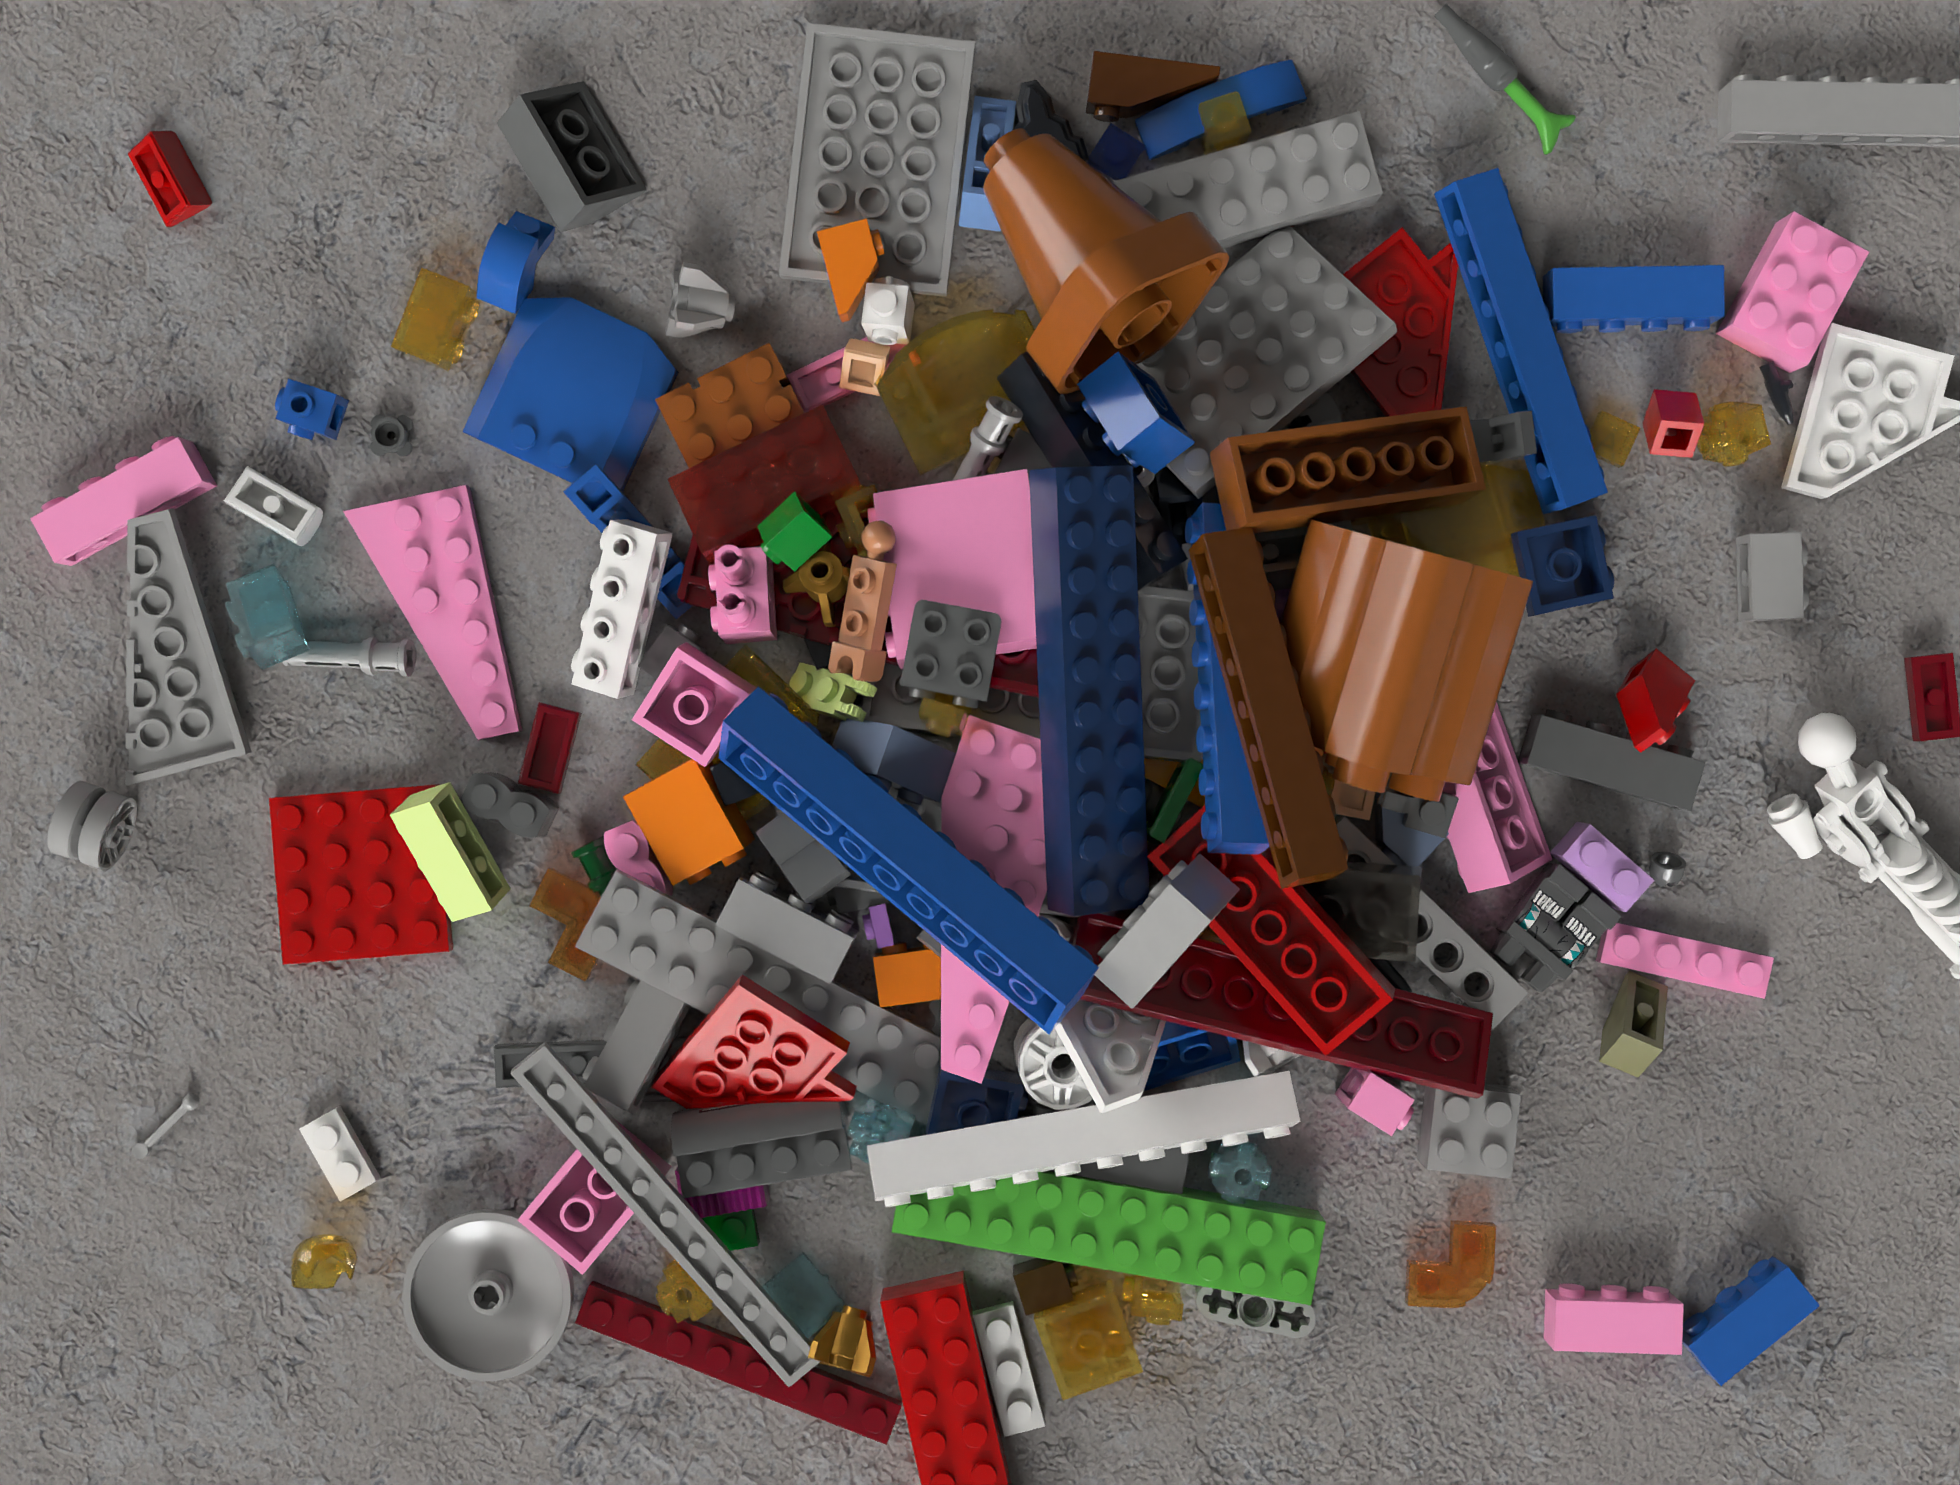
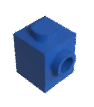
[275,379,349,440]

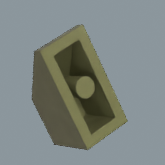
[1599,971,1668,1078]

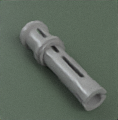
[953,396,1023,481]
[282,637,416,677]

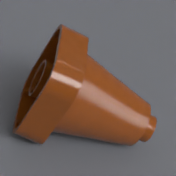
[983,128,1229,394]

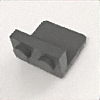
[900,600,1002,708]

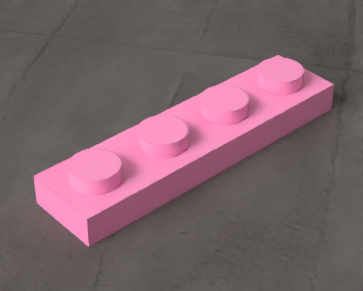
[1596,923,1774,999]

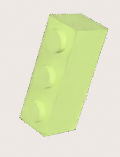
[390,782,511,922]

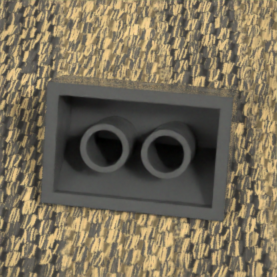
[497,81,647,232]

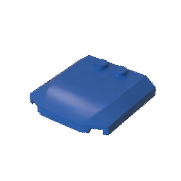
[462,297,679,492]

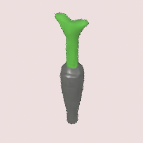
[1434,4,1576,155]

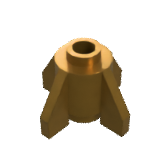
[783,541,851,627]
[808,1305,876,1377]

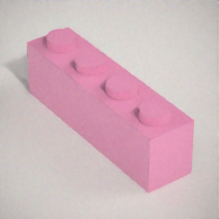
[30,436,217,566]

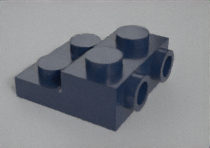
[1511,515,1614,617]
[925,1065,1029,1135]

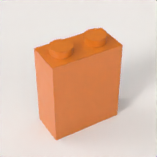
[623,759,755,886]

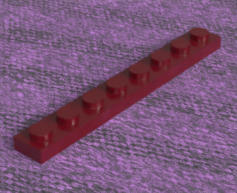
[575,1281,902,1445]

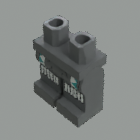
[1490,863,1622,993]

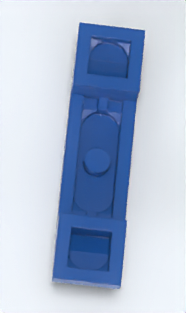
[1135,59,1307,161]
[563,464,693,619]

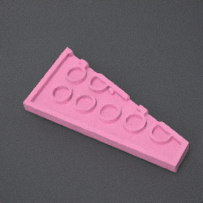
[343,485,522,740]

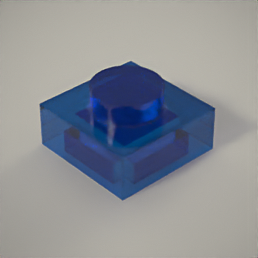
[1087,123,1146,181]

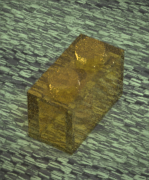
[391,267,479,372]

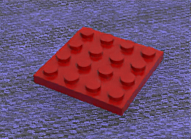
[269,784,453,965]

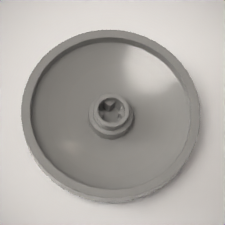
[402,1209,574,1381]

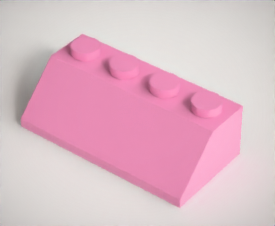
[1442,702,1552,893]

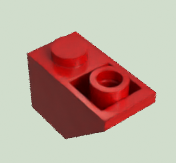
[1616,648,1696,753]

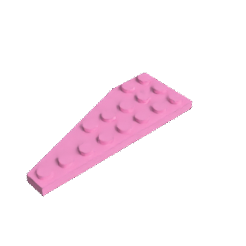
[941,715,1047,1084]

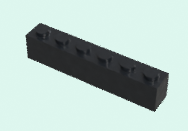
[996,352,1188,591]

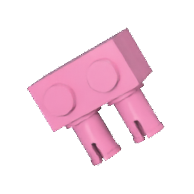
[708,545,777,644]

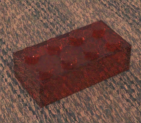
[667,404,865,565]

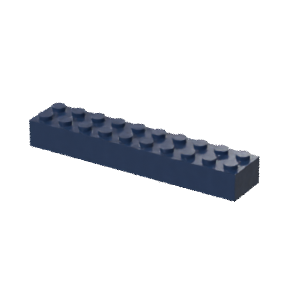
[1029,465,1149,917]

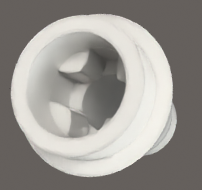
[1767,794,1823,859]

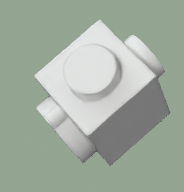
[861,276,915,345]

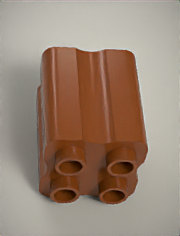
[1280,520,1533,802]

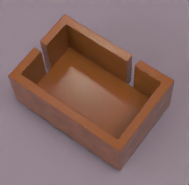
[655,342,811,481]

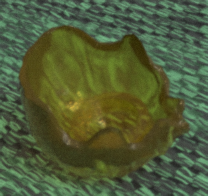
[291,1234,358,1289]

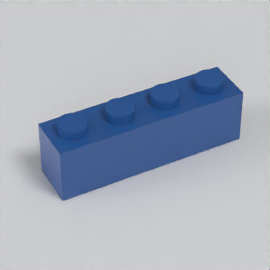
[1542,265,1725,333]

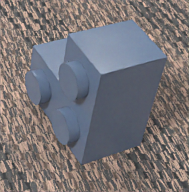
[832,718,956,805]

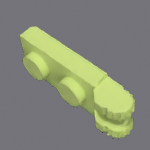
[783,662,878,722]

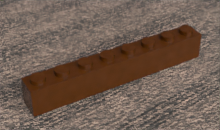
[1188,527,1349,889]

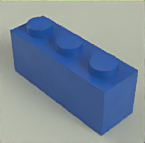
[1682,1256,1820,1386]

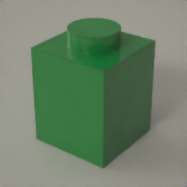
[757,491,832,572]

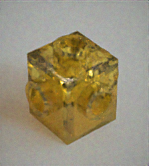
[1697,401,1771,467]
[656,1260,714,1323]

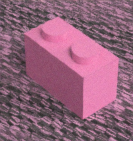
[1335,1067,1415,1136]

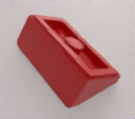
[128,131,212,227]

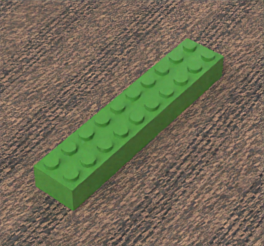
[892,1171,1326,1305]

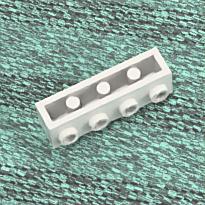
[571,519,673,699]

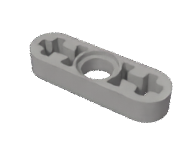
[1194,1286,1316,1338]

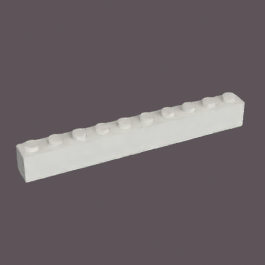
[867,1071,1301,1207]

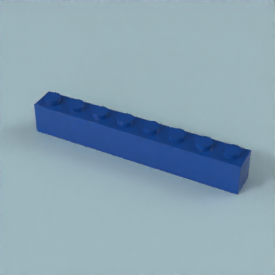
[1434,168,1608,515]
[1185,503,1270,854]

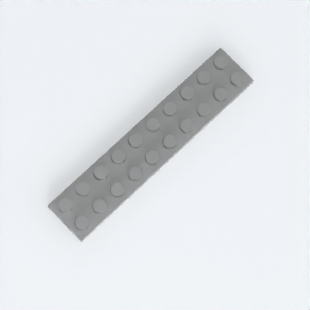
[575,869,991,1126]

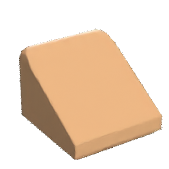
[839,338,890,396]

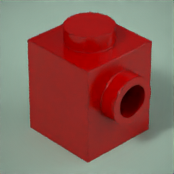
[1642,389,1704,458]

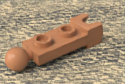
[828,520,897,682]

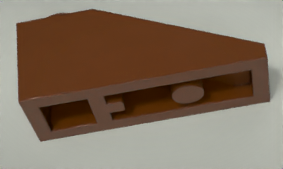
[1086,51,1221,122]

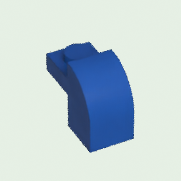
[477,211,555,314]

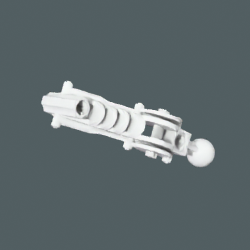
[1798,713,1960,979]

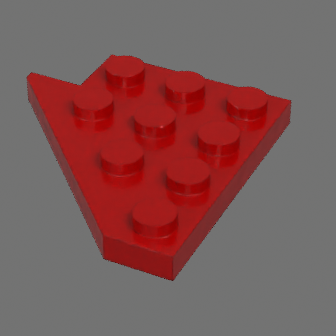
[1343,227,1458,417]
[651,974,857,1109]

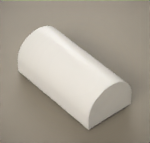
[224,466,323,546]

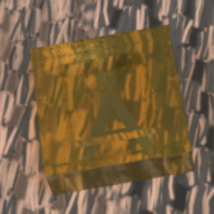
[1590,411,1641,468]

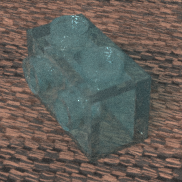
[225,564,310,670]

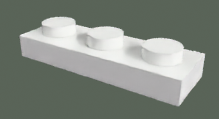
[973,1301,1045,1437]

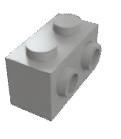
[1736,532,1809,621]

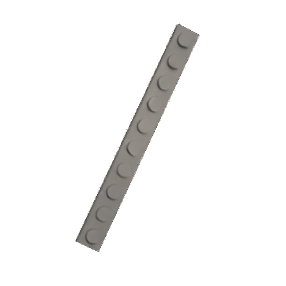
[510,1041,820,1387]

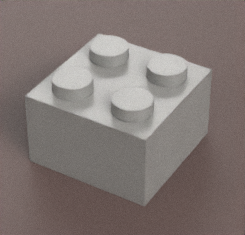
[1417,1083,1521,1179]

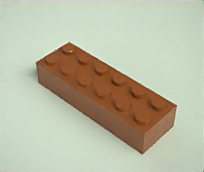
[1209,406,1486,533]

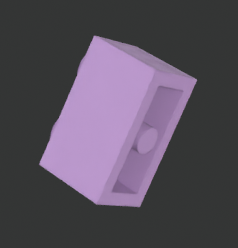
[1550,822,1655,912]

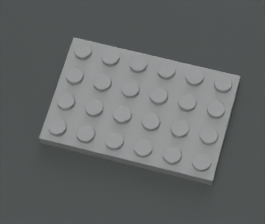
[779,22,975,297]
[1136,226,1397,499]

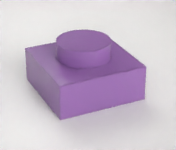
[862,903,894,948]

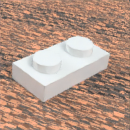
[299,1106,381,1202]

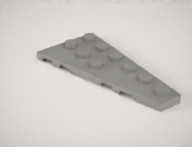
[125,509,251,786]

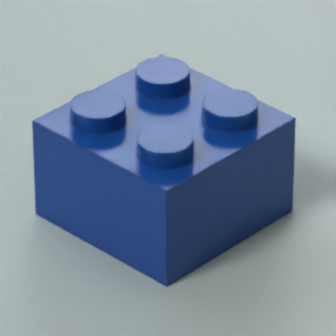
[1077,352,1195,474]

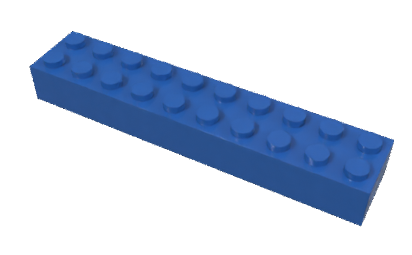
[719,686,1099,1035]

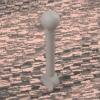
[132,1094,199,1159]

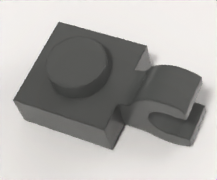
[1377,788,1459,838]

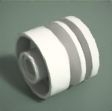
[1014,1018,1093,1110]

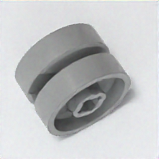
[47,781,137,871]

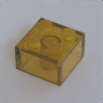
[1034,1279,1143,1400]

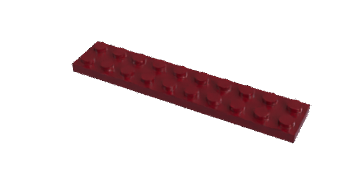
[1073,913,1493,1099]

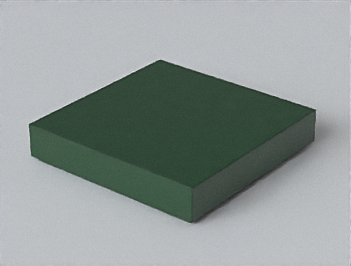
[1147,758,1203,845]

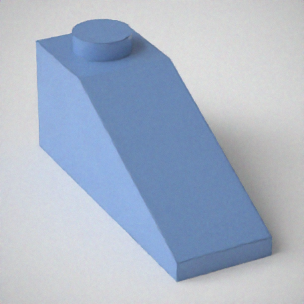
[959,96,1016,232]

